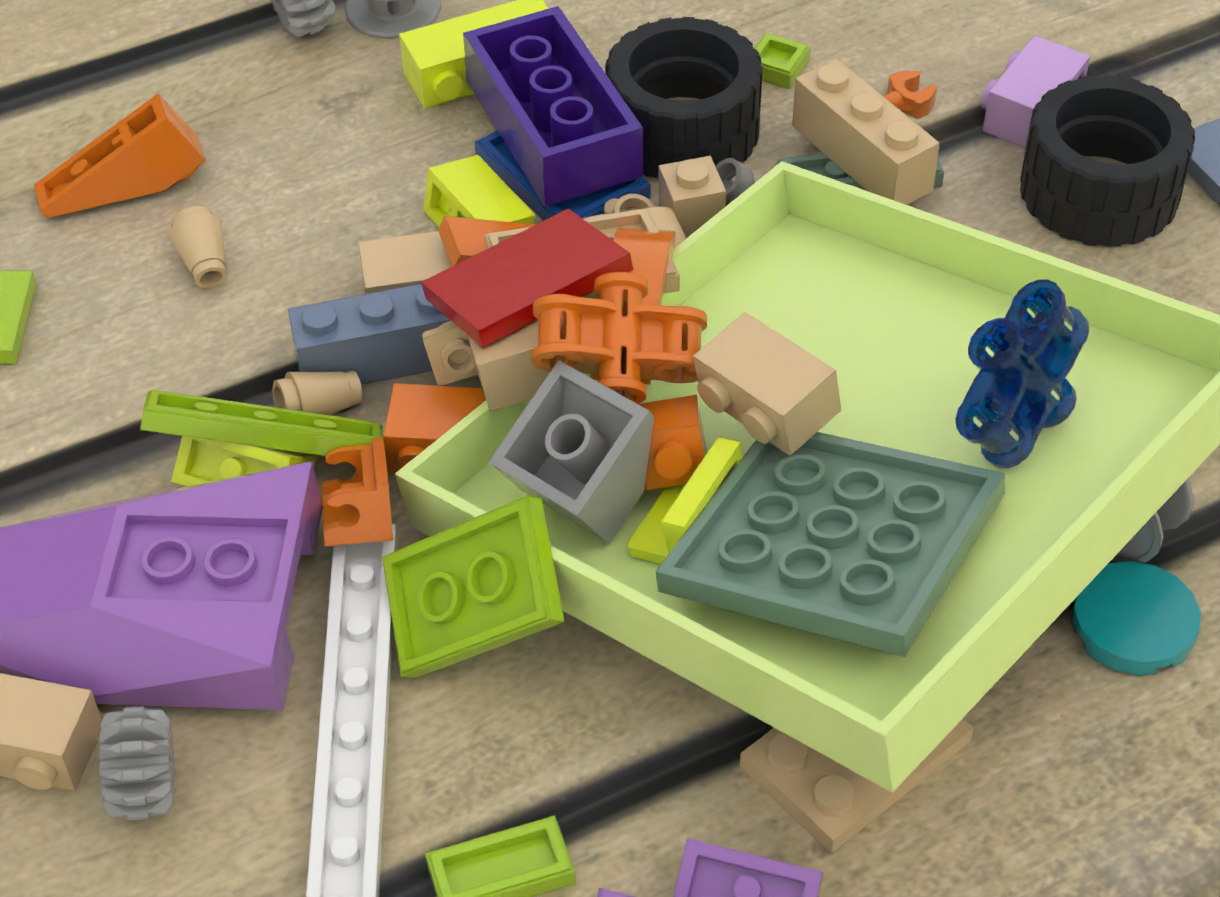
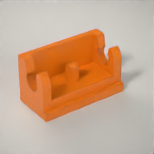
[321,438,393,546]

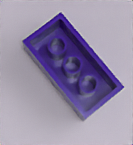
[463,6,643,207]

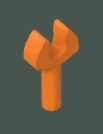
[883,71,937,119]

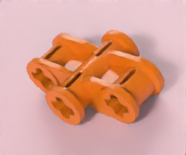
[531,272,707,404]

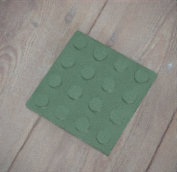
[656,432,1005,657]

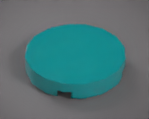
[1071,561,1201,676]

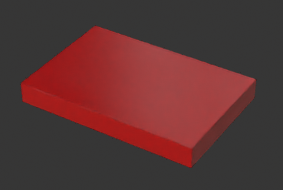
[421,208,634,348]

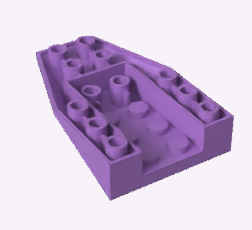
[0,461,323,710]

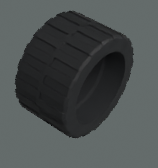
[605,17,763,178]
[1020,75,1195,247]

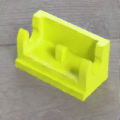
[423,155,535,228]

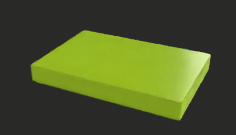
[382,495,565,679]

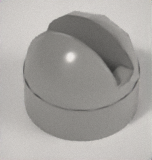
[715,158,755,203]

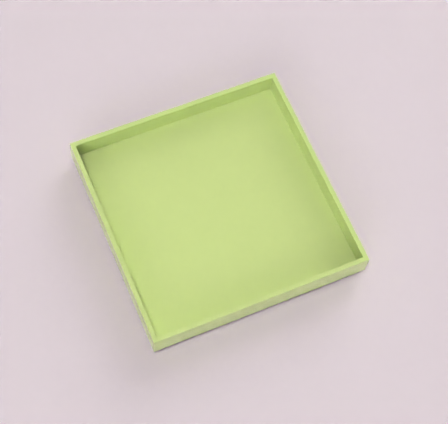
[395,161,1220,793]

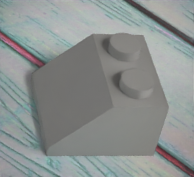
[488,360,654,544]

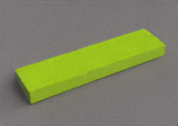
[140,390,383,456]

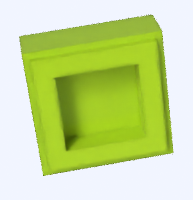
[754,33,811,89]

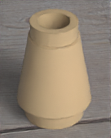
[169,206,227,289]
[272,370,363,415]

